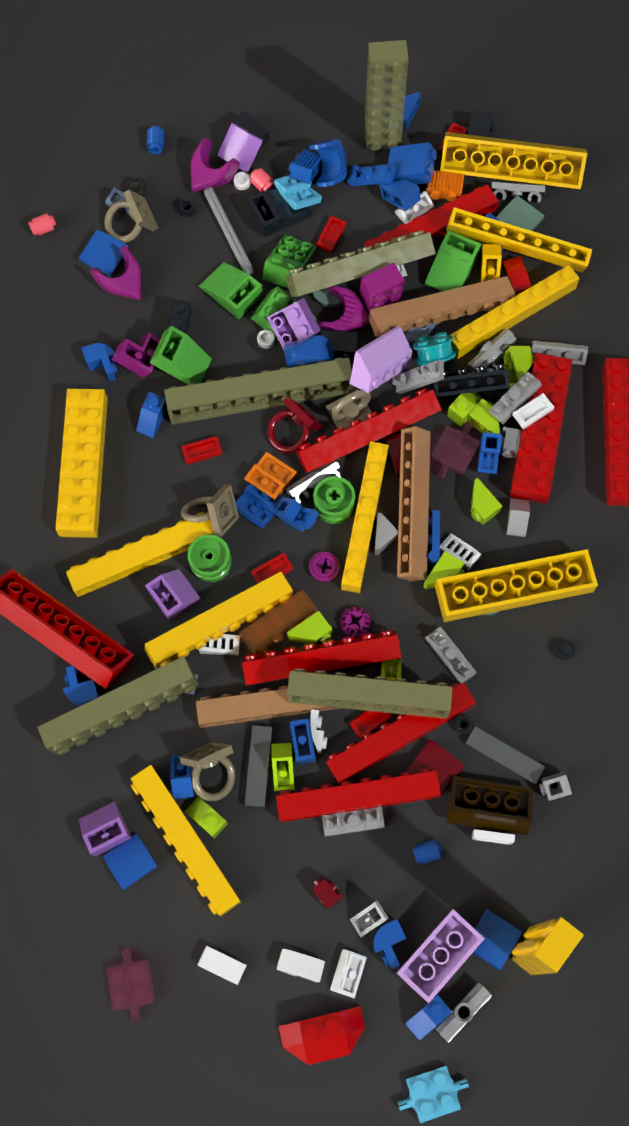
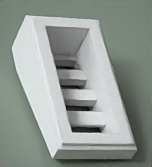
[440,534,481,572]
[199,634,240,655]

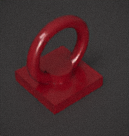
[267,397,324,453]

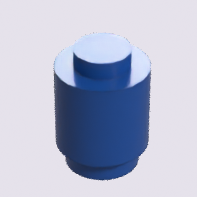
[147,126,164,154]
[412,839,444,864]

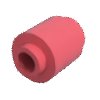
[250,168,276,192]
[28,213,56,236]

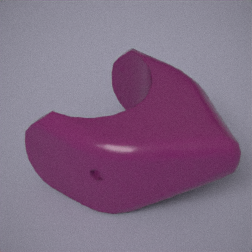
[190,138,240,192]
[90,245,141,300]
[318,285,370,332]

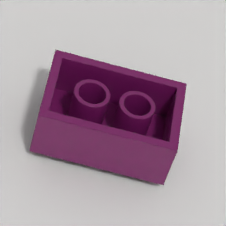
[359,262,405,316]

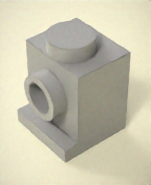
[501,427,522,458]
[539,771,572,801]

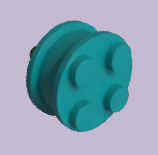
[413,331,456,365]

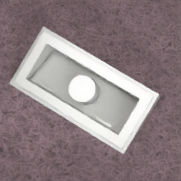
[394,191,434,224]
[330,949,367,998]

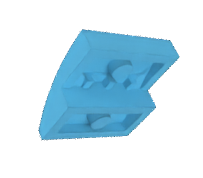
[274,175,322,210]

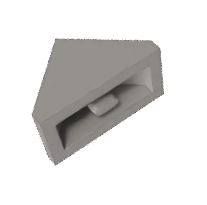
[506,498,530,537]
[374,513,398,555]
[350,901,389,937]

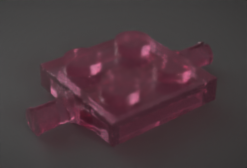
[430,422,480,479]
[107,948,155,1023]

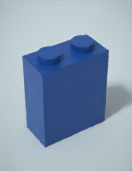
[388,142,437,184]

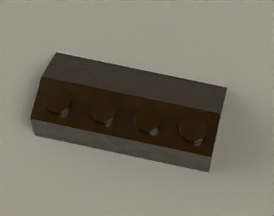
[447,776,533,835]

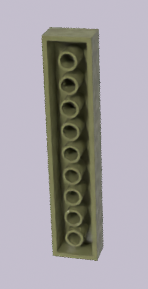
[164,357,353,425]

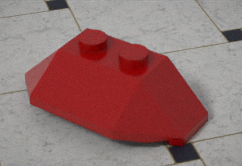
[279,1006,365,1065]

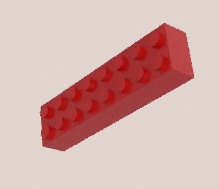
[509,353,573,504]
[602,358,629,506]
[0,568,135,689]

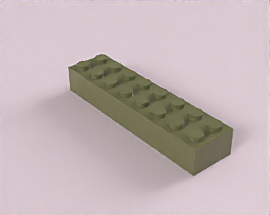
[365,40,408,151]
[285,230,436,297]
[37,656,199,755]
[287,669,452,719]

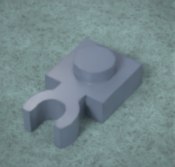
[105,187,130,215]

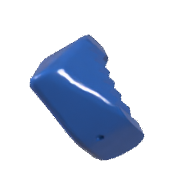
[309,139,347,187]
[284,335,334,368]

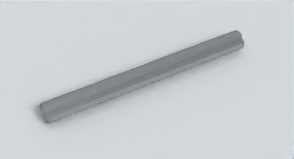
[204,187,254,275]

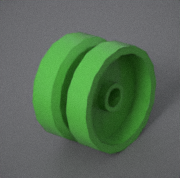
[313,476,355,524]
[187,535,232,582]

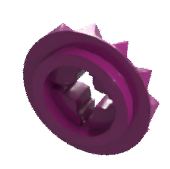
[309,552,340,582]
[340,606,371,637]

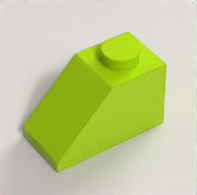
[503,346,534,387]
[447,392,483,427]
[467,399,500,434]
[471,478,502,525]
[424,551,465,589]
[287,611,332,645]
[272,743,294,791]
[185,797,228,839]

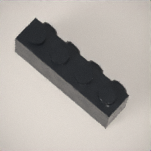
[434,364,510,397]

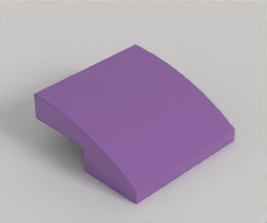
[217,123,263,173]

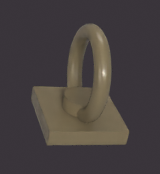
[104,189,158,243]
[326,389,372,429]
[181,484,239,537]
[179,741,235,801]

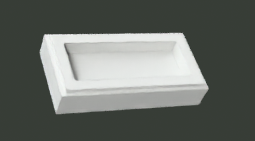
[512,393,555,430]
[472,829,515,845]

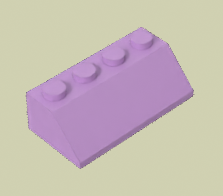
[350,326,412,393]
[396,909,485,1003]

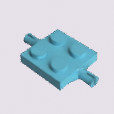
[398,1066,469,1123]

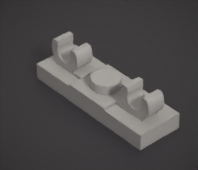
[490,182,545,202]
[531,340,588,365]
[392,360,444,394]
[489,372,542,424]
[285,461,340,503]
[425,626,477,684]
[322,807,385,837]

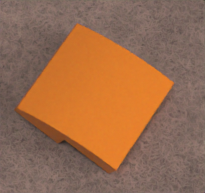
[244,452,297,500]

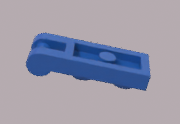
[347,164,397,186]
[427,510,440,567]

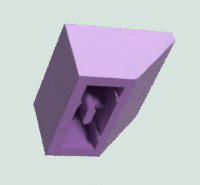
[267,298,321,350]
[145,569,201,622]
[79,802,132,856]

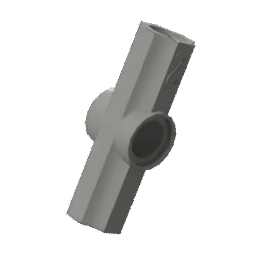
[467,329,516,371]
[435,982,492,1043]

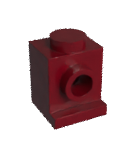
[312,876,344,910]

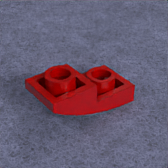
[503,256,532,295]

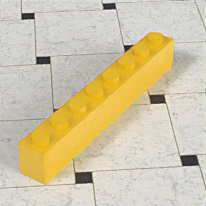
[446,207,592,272]
[451,265,580,359]
[341,442,389,593]
[66,512,214,597]
[145,572,293,669]
[130,765,241,916]

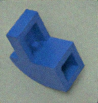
[82,343,117,382]
[477,432,502,475]
[273,497,319,532]
[63,666,100,706]
[373,919,406,969]

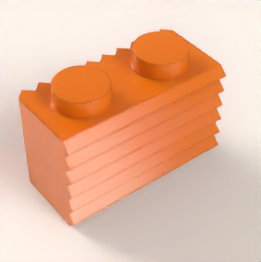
[426,170,464,202]

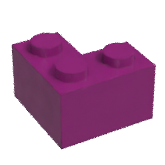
[112,332,160,378]

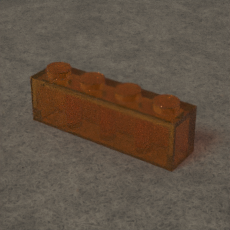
[239,589,317,655]

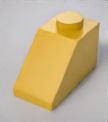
[481,244,502,282]

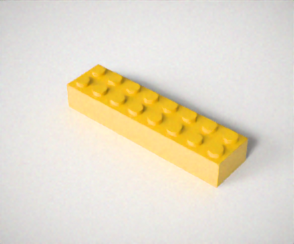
[440,132,587,189]
[56,389,108,538]
[435,549,598,622]
[511,917,584,975]

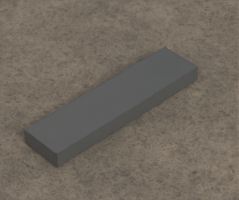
[245,725,272,807]
[465,726,545,785]

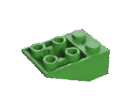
[425,230,481,292]
[262,235,317,288]
[199,262,263,320]
[251,286,319,336]
[150,326,212,384]

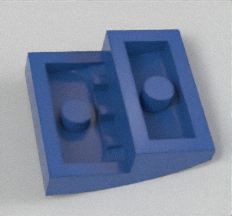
[79,230,129,277]
[235,484,285,529]
[103,833,158,890]
[473,909,522,971]

